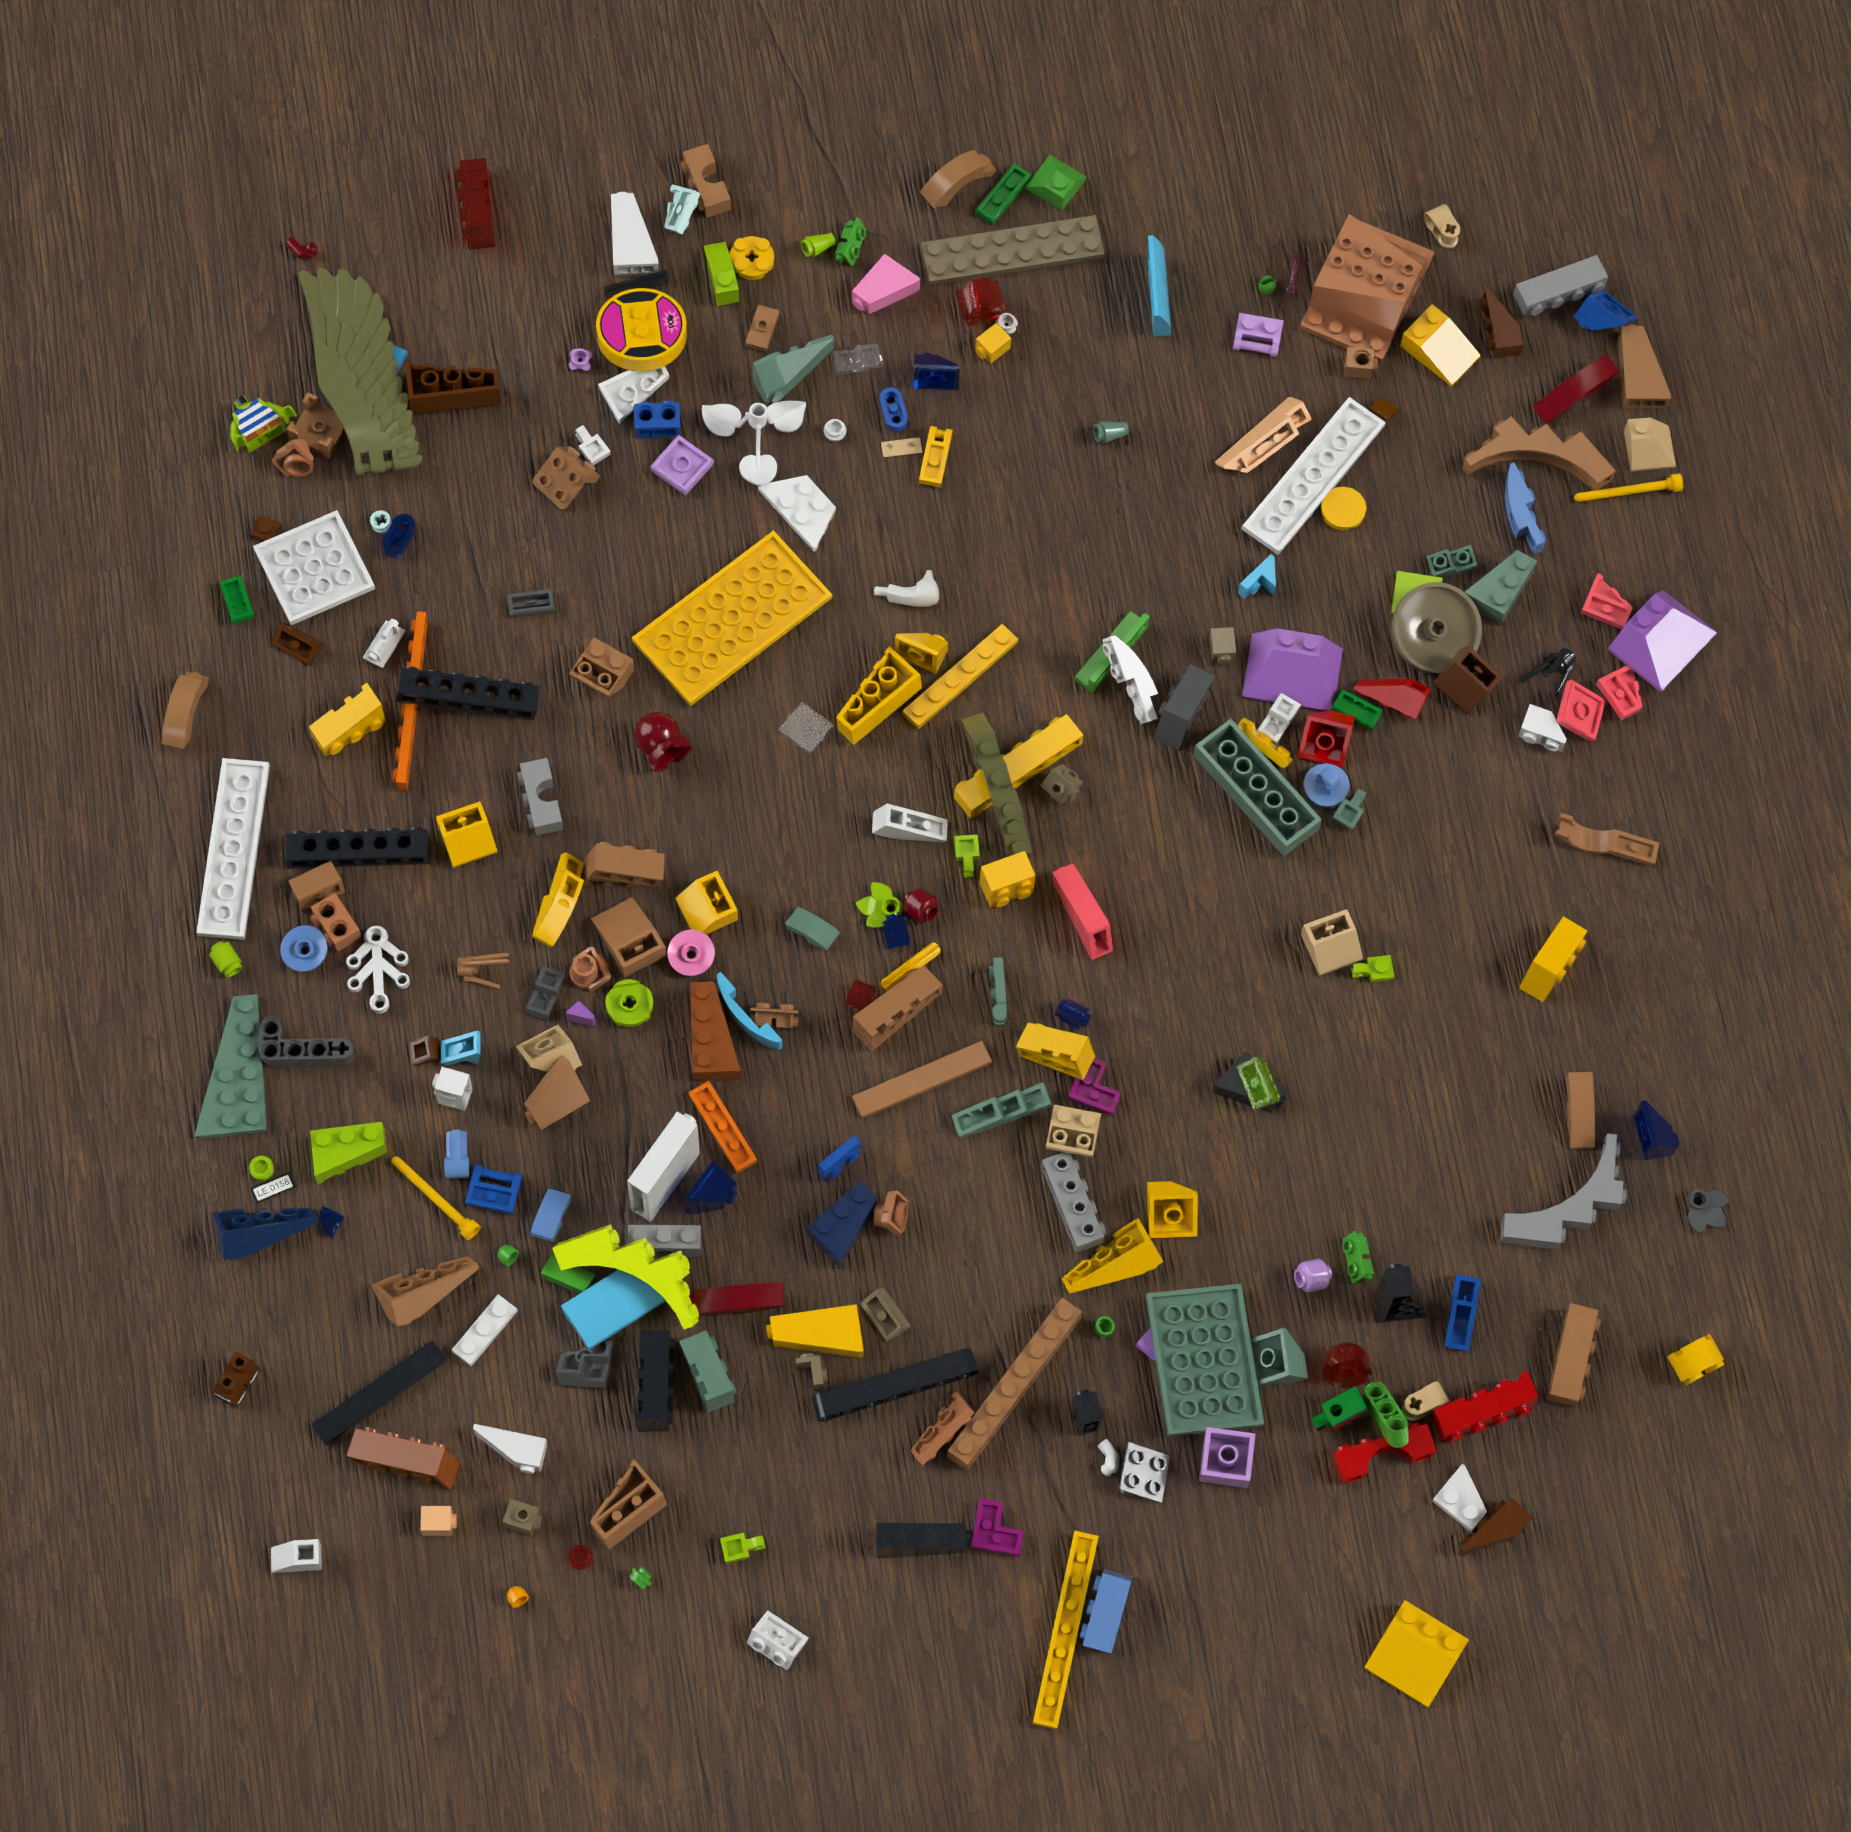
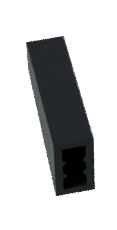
[876,1523,971,1558]

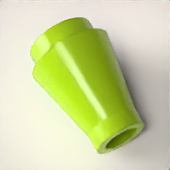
[801,232,836,258]

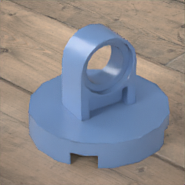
[1303,763,1350,809]

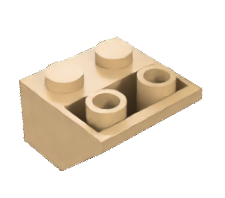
[1301,909,1363,976]
[1046,1105,1101,1158]

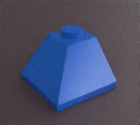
[1574,290,1638,330]

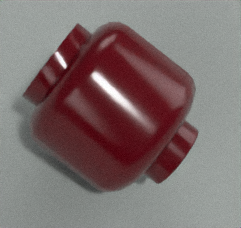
[903,888,939,923]

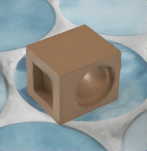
[1344,347,1378,379]

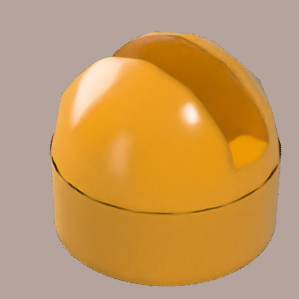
[507,1586,529,1608]

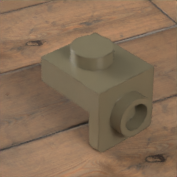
[795,1353,828,1391]

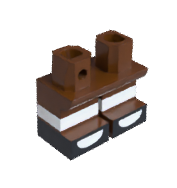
[213,1352,260,1409]

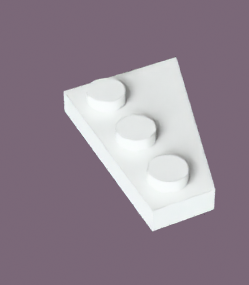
[598,366,669,424]

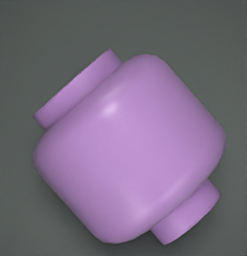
[1294,1259,1332,1293]

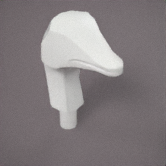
[874,570,939,607]

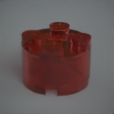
[955,278,1005,326]

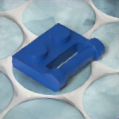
[465,1164,523,1215]

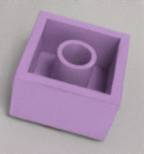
[1199,1427,1255,1488]

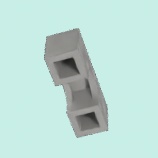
[517,758,563,836]
[627,1225,701,1257]

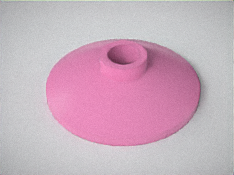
[667,930,715,976]

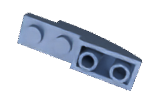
[1505,462,1546,554]

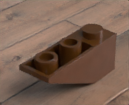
[1480,288,1523,358]
[1458,1497,1533,1556]

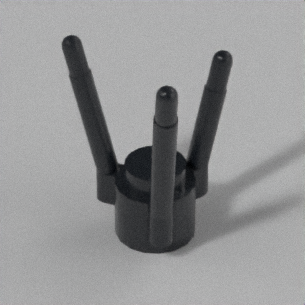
[1520,648,1576,696]

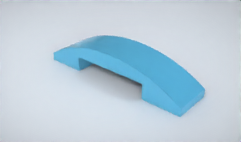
[717,972,782,1050]

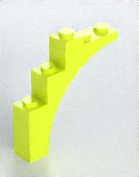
[552,1224,699,1329]

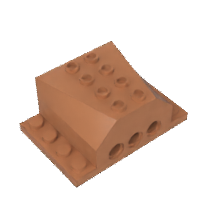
[1299,214,1434,363]

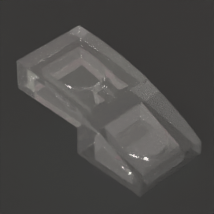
[831,344,883,375]

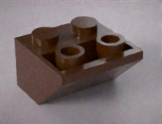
[1432,646,1503,714]

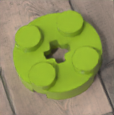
[606,979,653,1027]

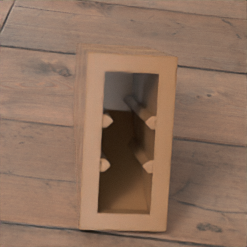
[524,1055,590,1130]

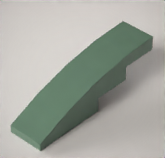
[951,1082,1053,1138]

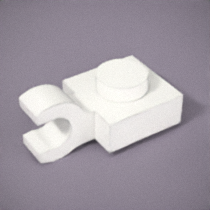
[575,425,610,465]

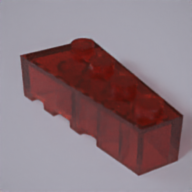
[456,158,495,250]

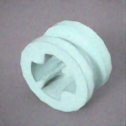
[370,510,392,533]

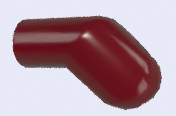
[285,237,318,259]

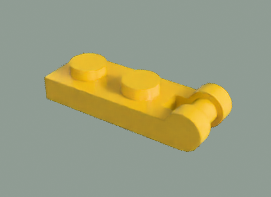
[919,426,953,487]

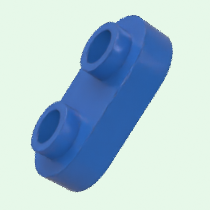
[879,387,908,432]

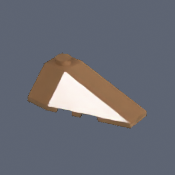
[372,1256,479,1326]

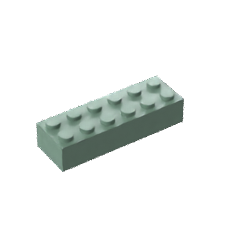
[1193,718,1322,857]

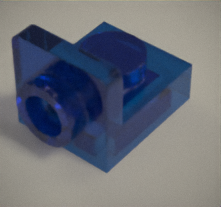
[881,913,911,950]

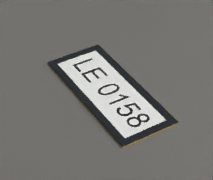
[250,1172,296,1204]

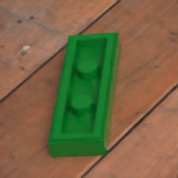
[975,163,1032,225]

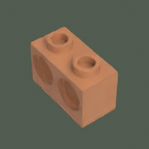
[310,893,362,952]

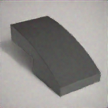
[526,966,565,1021]

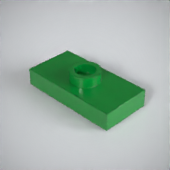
[219,575,255,625]
[1331,689,1383,732]

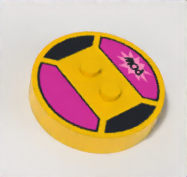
[596,288,687,371]

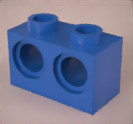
[634,401,681,439]

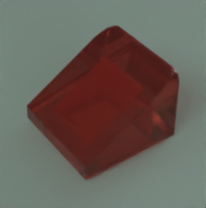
[845,979,876,1011]

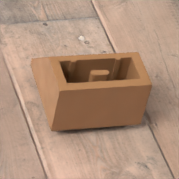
[569,637,634,698]

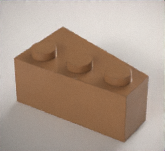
[583,842,665,888]
[590,1459,667,1550]

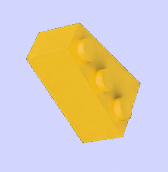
[309,683,385,757]
[1519,916,1587,1002]

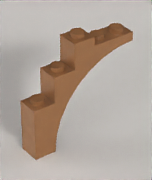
[1462,416,1616,491]

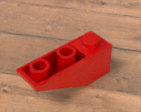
[1354,679,1431,719]

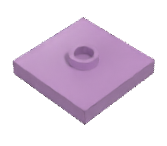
[650,435,714,496]

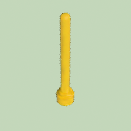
[1574,473,1683,502]
[391,1156,481,1240]

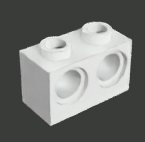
[432,1067,473,1111]

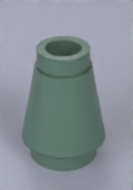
[1093,421,1129,444]

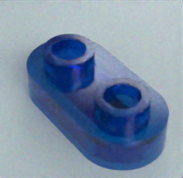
[382,514,416,557]

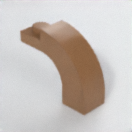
[920,150,996,208]
[161,672,209,749]

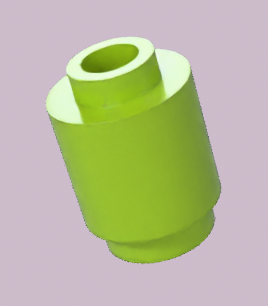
[209,941,243,978]

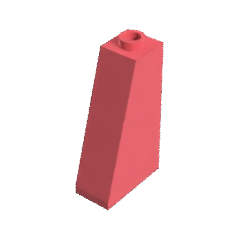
[1052,864,1113,960]

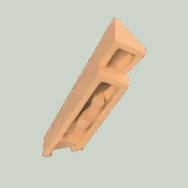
[1215,397,1312,473]

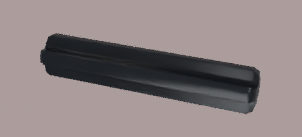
[604,270,669,299]

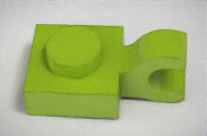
[954,835,980,878]
[1351,955,1395,983]
[720,1533,766,1564]

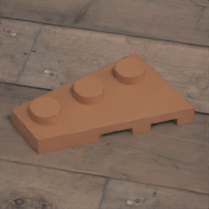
[911,1390,975,1465]

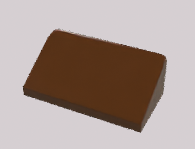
[271,623,324,666]

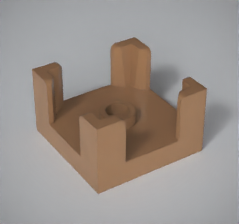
[287,392,345,459]

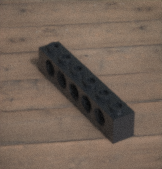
[395,666,539,720]
[285,827,429,869]

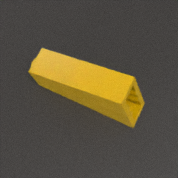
[766,1304,864,1358]

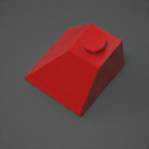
[1298,711,1355,768]

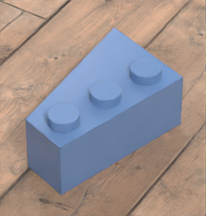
[1080,1569,1132,1654]

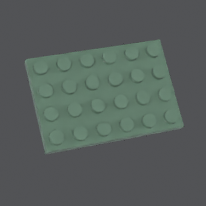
[1145,1284,1264,1437]

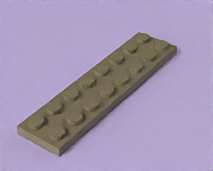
[921,215,1104,286]

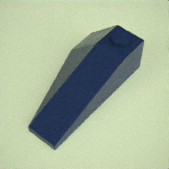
[212,1208,318,1260]

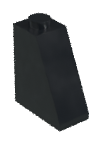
[1212,1051,1289,1113]

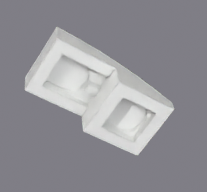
[1257,693,1301,746]

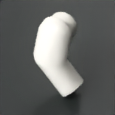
[1097,1439,1120,1476]

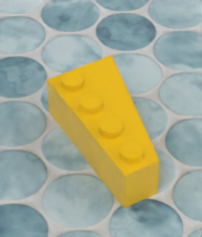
[836,646,922,745]

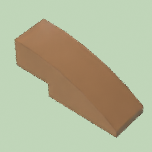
[1566,1072,1595,1149]

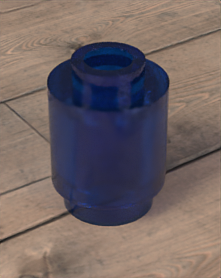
[1055,998,1092,1030]

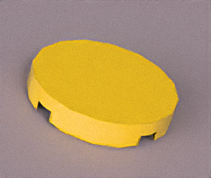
[1320,487,1366,531]

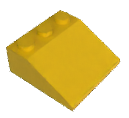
[1364,1600,1469,1708]

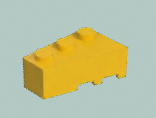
[1016,1023,1095,1080]

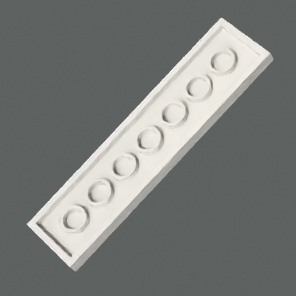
[1242,397,1386,555]
[196,758,270,940]

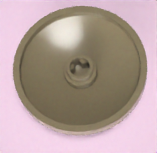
[1392,582,1482,675]

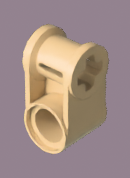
[1424,204,1460,249]
[1401,1381,1450,1422]

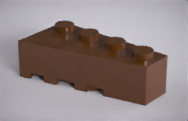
[405,362,502,414]

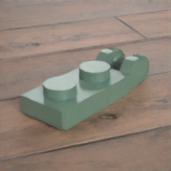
[989,957,1007,1027]

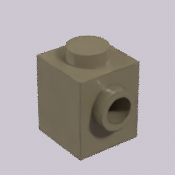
[502,1499,542,1536]

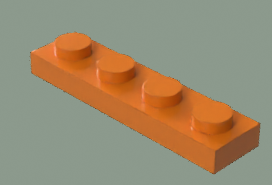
[688,1081,757,1174]

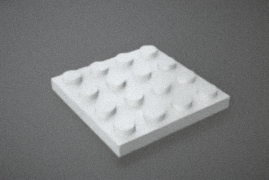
[253,510,375,625]

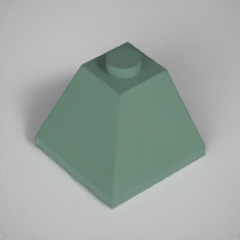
[1250,1328,1308,1387]

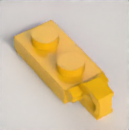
[1237,718,1293,768]

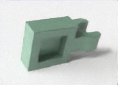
[1332,789,1367,831]

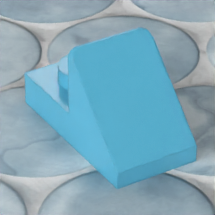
[1238,554,1276,599]
[441,1031,480,1066]

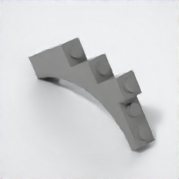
[1500,1133,1627,1250]

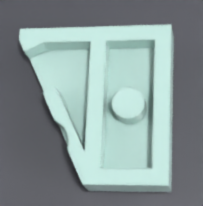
[664,185,700,234]

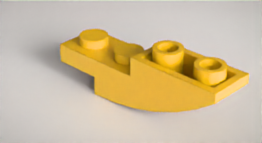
[532,852,585,948]

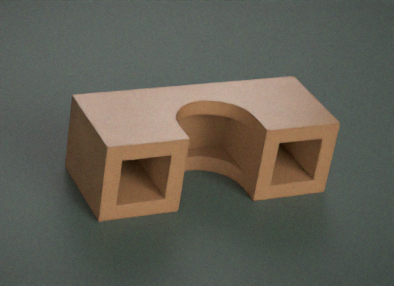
[680,144,731,218]

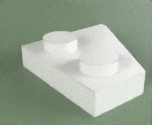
[1432,1464,1487,1532]

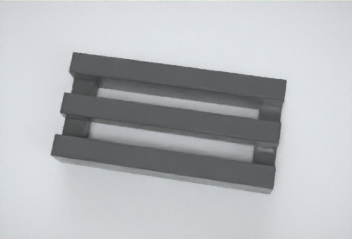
[507,589,556,618]

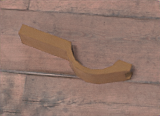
[1555,813,1659,867]

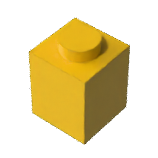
[975,323,1011,364]

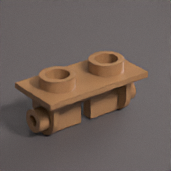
[750,1002,799,1029]

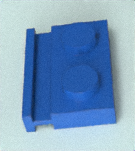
[818,1135,861,1182]

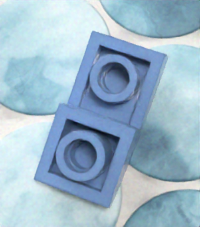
[530,1188,571,1242]

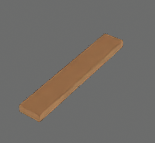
[852,1041,992,1119]

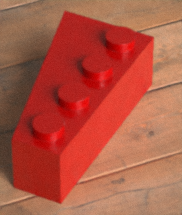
[1431,1371,1539,1443]

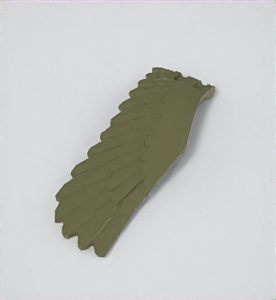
[299,268,423,476]

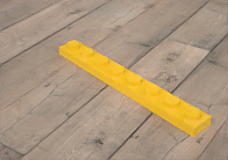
[1033,1531,1099,1730]

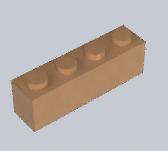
[1546,1303,1601,1407]

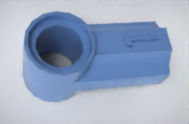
[444,1130,470,1179]

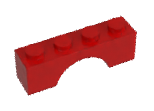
[1332,1423,1437,1485]

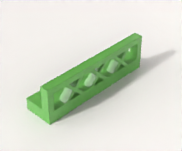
[1074,611,1150,694]

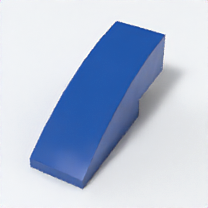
[1444,1274,1481,1351]

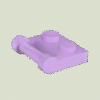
[1233,313,1284,358]

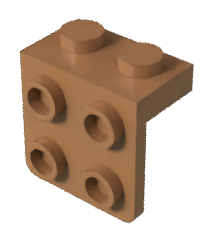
[532,446,600,509]

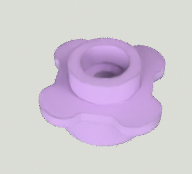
[568,349,592,371]

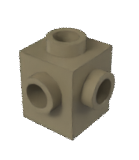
[1040,764,1083,804]

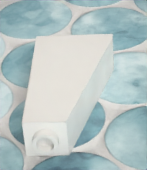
[611,192,659,276]

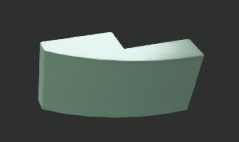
[1426,545,1478,577]
[785,907,840,951]

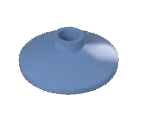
[280,925,328,972]

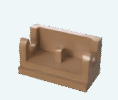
[288,861,345,912]

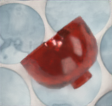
[1323,1342,1372,1388]

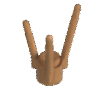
[457,953,509,989]

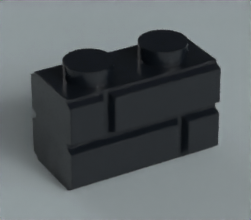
[1070,1389,1103,1436]

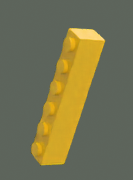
[954,714,1083,819]

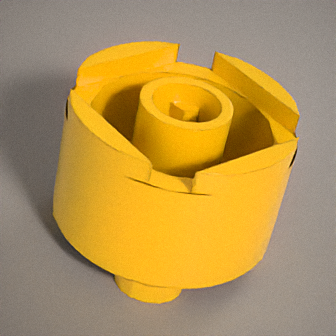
[1667,1334,1725,1385]

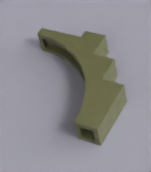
[961,712,1032,856]

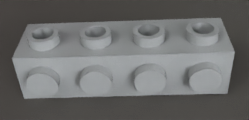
[1513,255,1608,317]
[1041,1152,1106,1253]

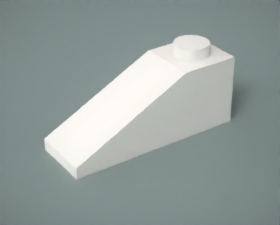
[872,804,948,842]
[473,1424,547,1474]

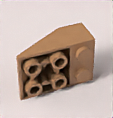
[591,897,666,978]

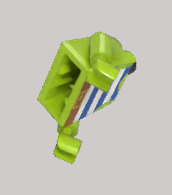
[230,396,297,453]

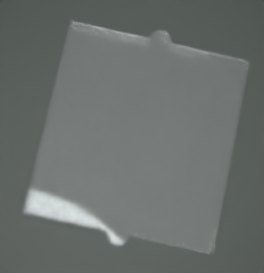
[778,702,834,754]

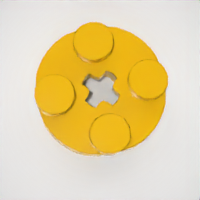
[730,236,774,280]

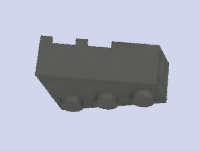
[1154,664,1215,750]

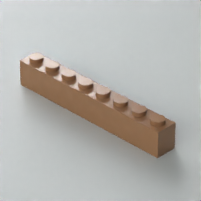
[947,1298,1082,1471]

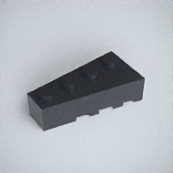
[1374,1264,1426,1323]
[637,1330,675,1432]

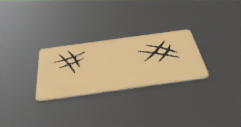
[881,438,922,457]

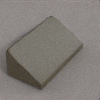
[860,1288,911,1342]

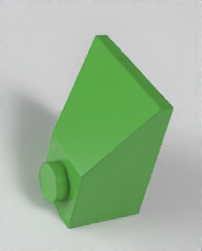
[1025,155,1087,211]

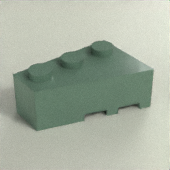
[1465,550,1537,625]
[679,1331,737,1413]

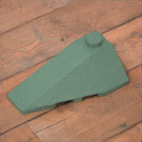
[753,335,834,405]

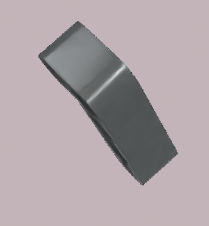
[259,1017,355,1067]

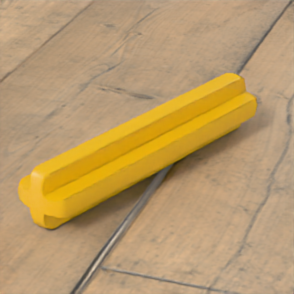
[881,942,941,991]

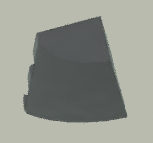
[556,1340,613,1388]

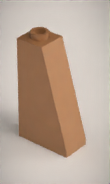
[1618,324,1671,409]

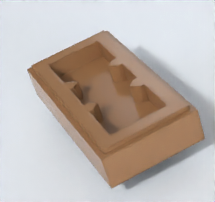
[745,305,780,352]

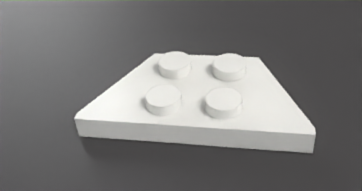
[758,475,836,552]

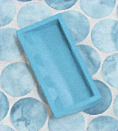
[1147,235,1171,336]
[561,1270,666,1350]

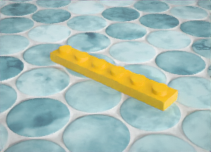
[902,624,1018,730]

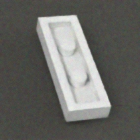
[452,1294,517,1366]

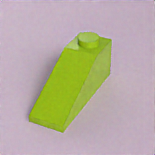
[704,242,739,306]

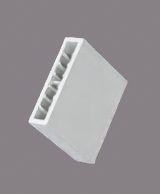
[627,1111,700,1222]

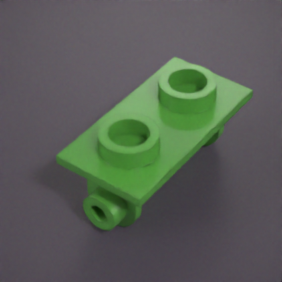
[834,217,866,267]
[1342,1231,1374,1285]

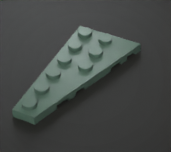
[194,994,267,1139]

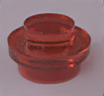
[568,1545,593,1570]

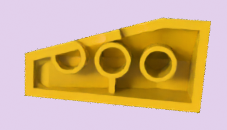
[1062,1218,1164,1294]

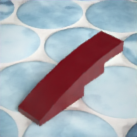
[1532,354,1620,425]
[689,1282,785,1316]

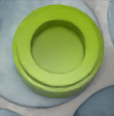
[249,1156,274,1181]

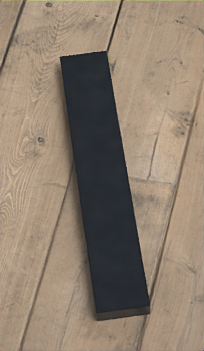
[311,1340,447,1445]

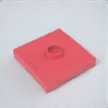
[1556,680,1606,742]

